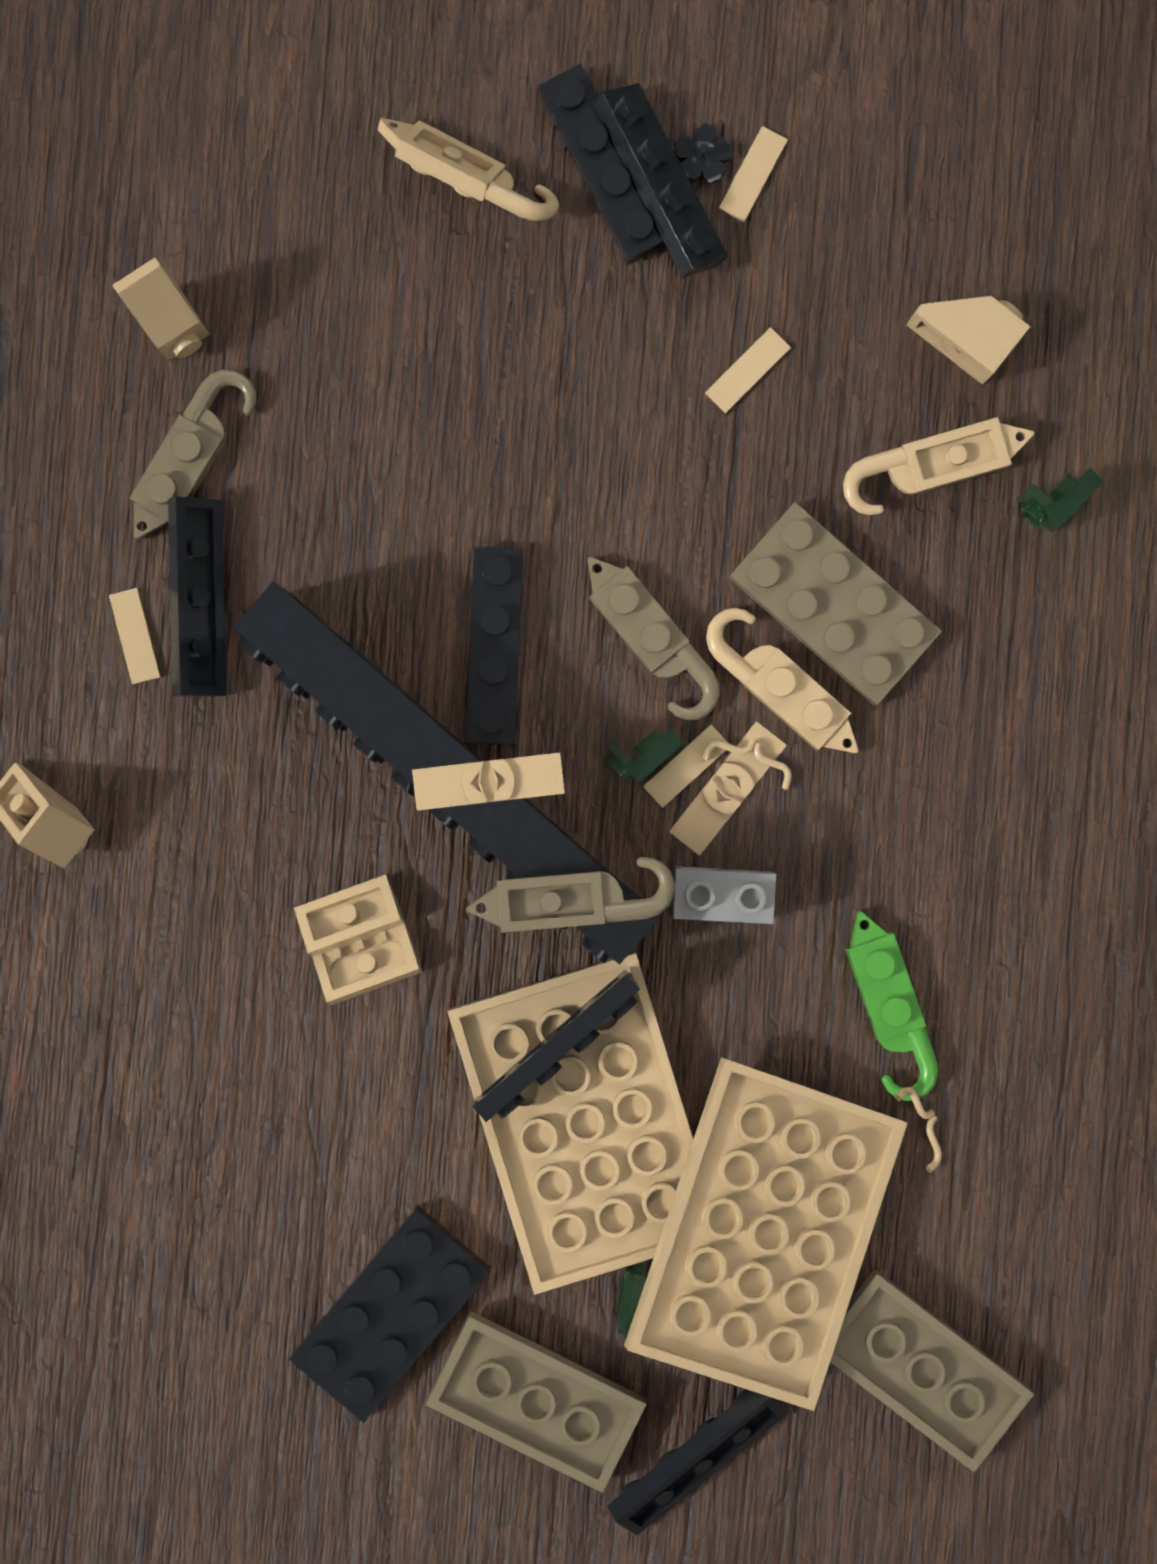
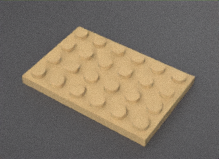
[447,951,693,1295]
[624,1057,907,1411]

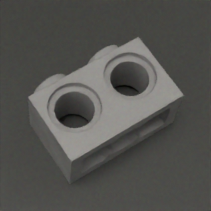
[670,866,776,924]

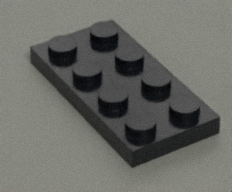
[289,1205,491,1423]

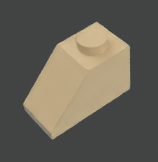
[112,257,210,361]
[906,296,1030,385]
[0,762,95,869]

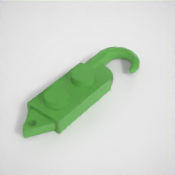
[845,911,938,1101]

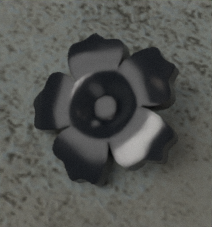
[674,123,734,185]

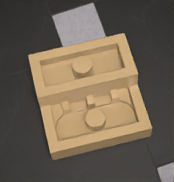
[294,874,422,1005]

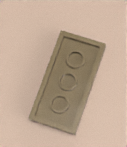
[728,502,942,706]
[830,1269,1034,1473]
[426,1311,646,1493]

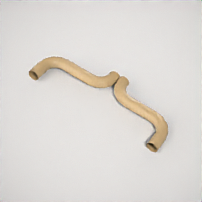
[701,740,792,790]
[895,1087,942,1173]

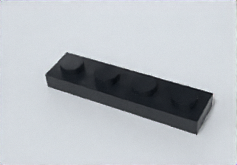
[537,63,665,265]
[593,83,728,278]
[168,496,227,697]
[466,547,524,745]
[473,969,640,1122]
[607,1389,790,1536]

